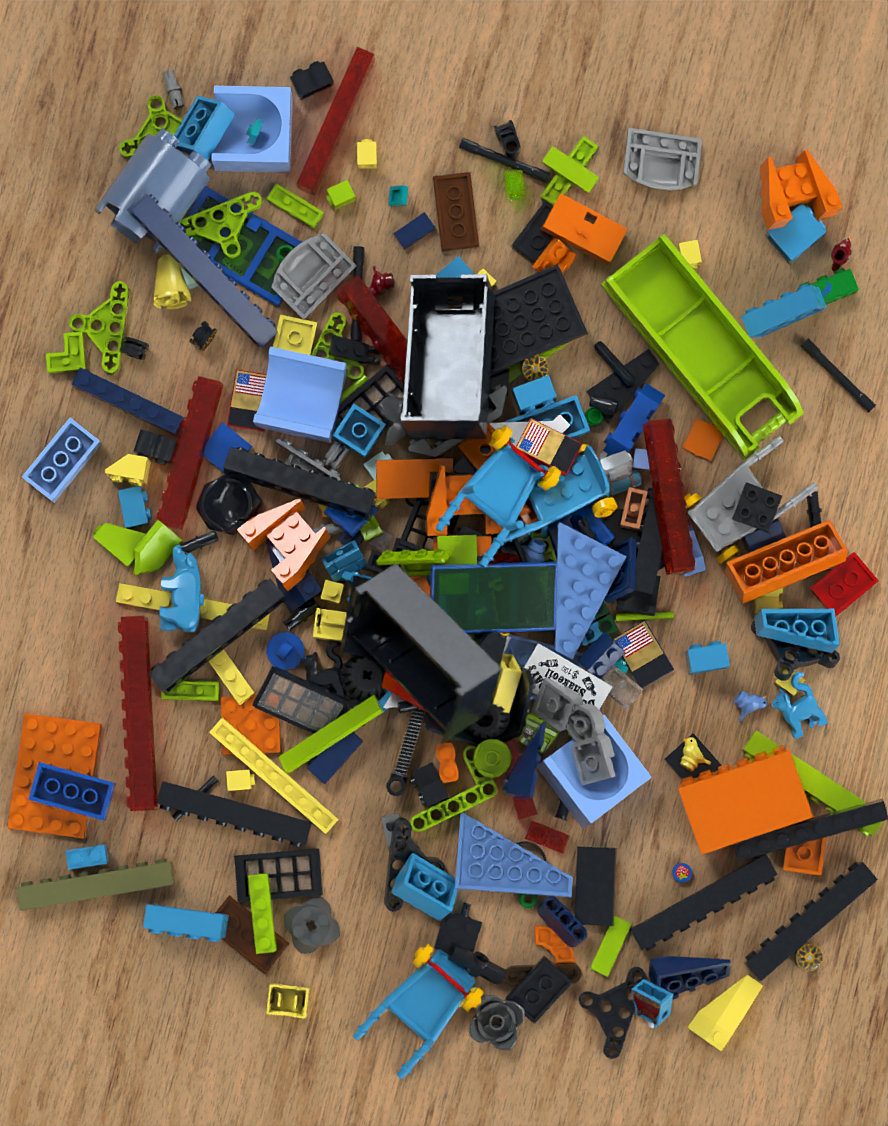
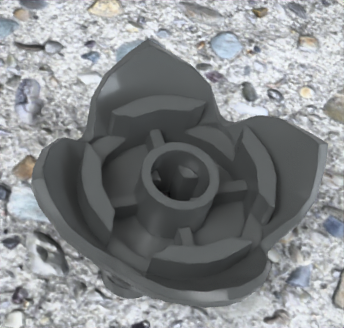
[379,392,408,445]
[284,897,340,954]
[469,995,525,1050]

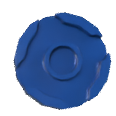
[266,632,305,670]

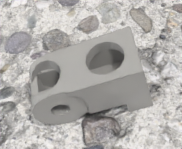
[381,813,404,852]

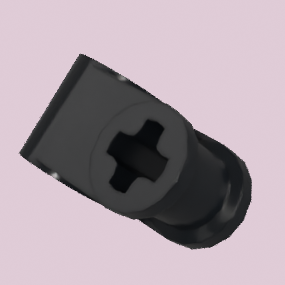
[493,120,520,159]

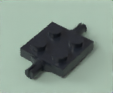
[433,902,482,954]

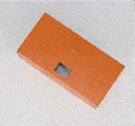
[541,193,628,265]

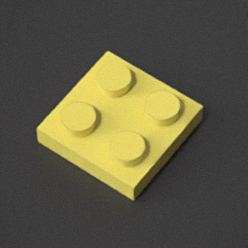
[273,315,318,355]

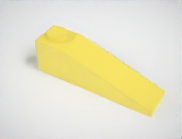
[687,975,763,1051]

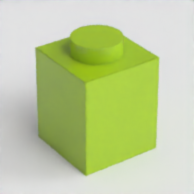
[325,180,356,210]

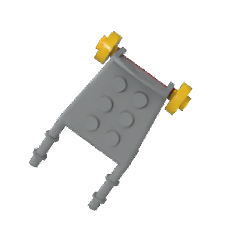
[677,436,818,565]

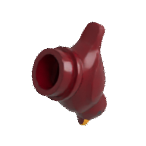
[831,237,852,272]
[367,266,395,300]

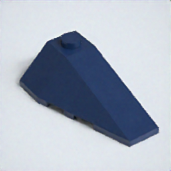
[501,723,546,801]

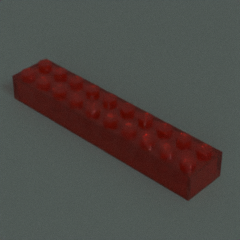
[118,616,158,812]

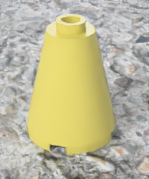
[153,254,191,309]

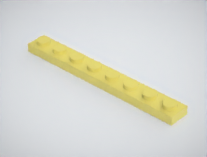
[116,583,270,631]
[209,717,339,834]

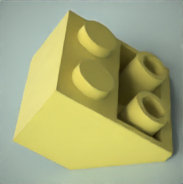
[105,454,151,486]

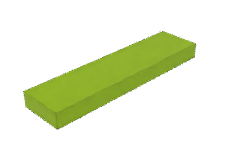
[540,136,599,206]

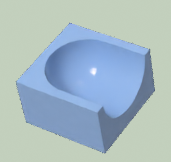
[212,86,293,173]
[537,715,651,828]

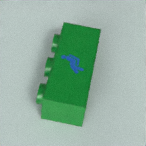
[797,268,859,305]

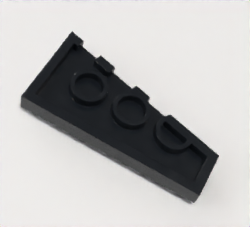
[586,349,660,423]

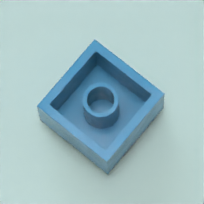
[512,375,557,415]
[333,404,386,459]
[685,641,730,675]

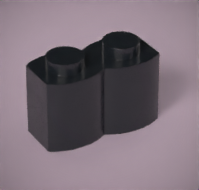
[290,61,334,100]
[134,429,178,466]

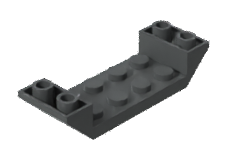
[408,384,507,457]

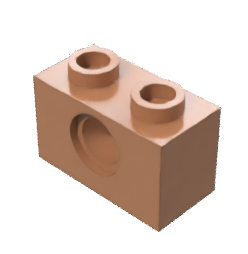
[619,487,648,532]

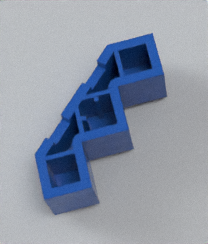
[603,383,665,455]

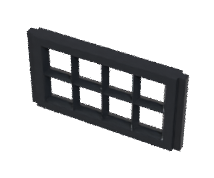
[397,498,460,551]

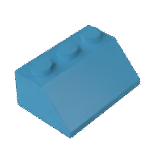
[174,95,235,160]
[391,853,458,921]

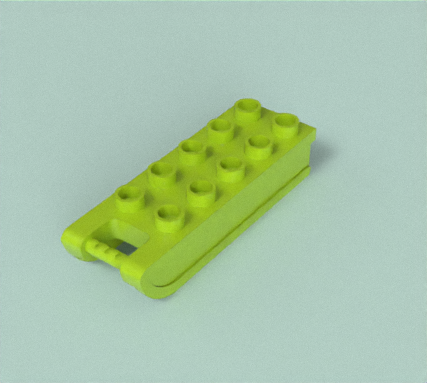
[600,233,804,461]

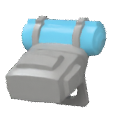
[599,451,642,497]

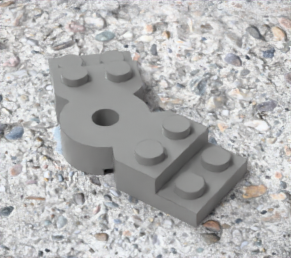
[532,677,615,786]

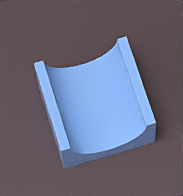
[253,347,348,443]

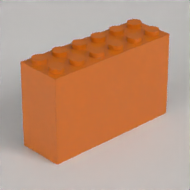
[678,745,813,855]

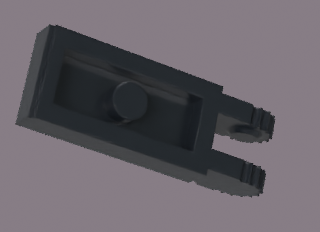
[329,335,383,366]

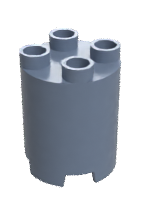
[94,128,211,254]

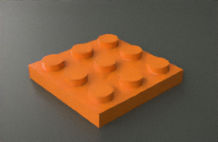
[221,695,281,755]

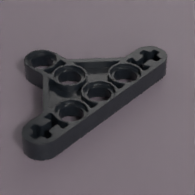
[751,620,840,681]
[384,817,445,912]
[578,967,645,1059]

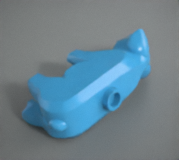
[159,545,204,632]

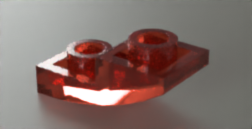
[525,821,570,854]

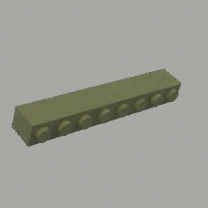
[16,859,175,911]

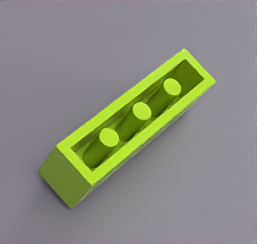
[248,873,277,954]

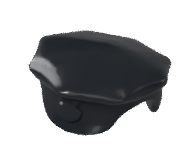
[196,475,262,535]

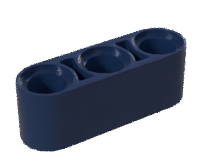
[537,896,588,947]

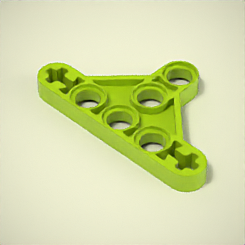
[119,95,183,158]
[180,192,262,259]
[69,281,129,374]
[312,312,364,381]

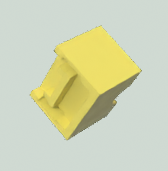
[313,608,347,642]
[266,983,310,1018]

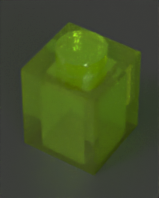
[503,170,525,200]

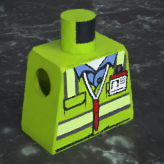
[519,712,560,754]

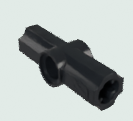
[448,944,506,985]

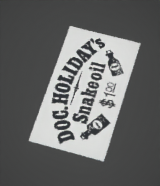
[524,643,613,709]

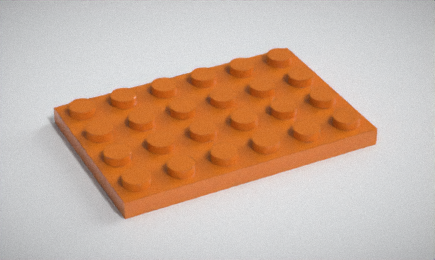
[7,713,101,839]

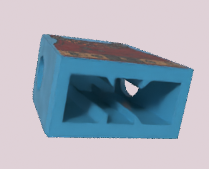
[632,979,673,1028]

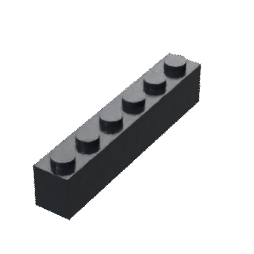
[628,482,676,600]

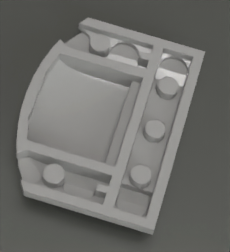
[623,128,702,190]
[271,233,356,320]

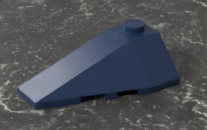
[266,539,322,613]
[649,956,731,999]

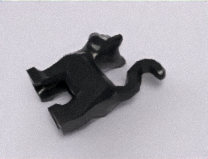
[299,641,344,702]

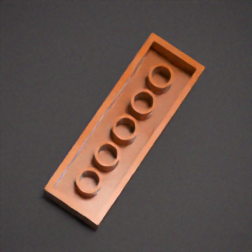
[725,520,848,604]

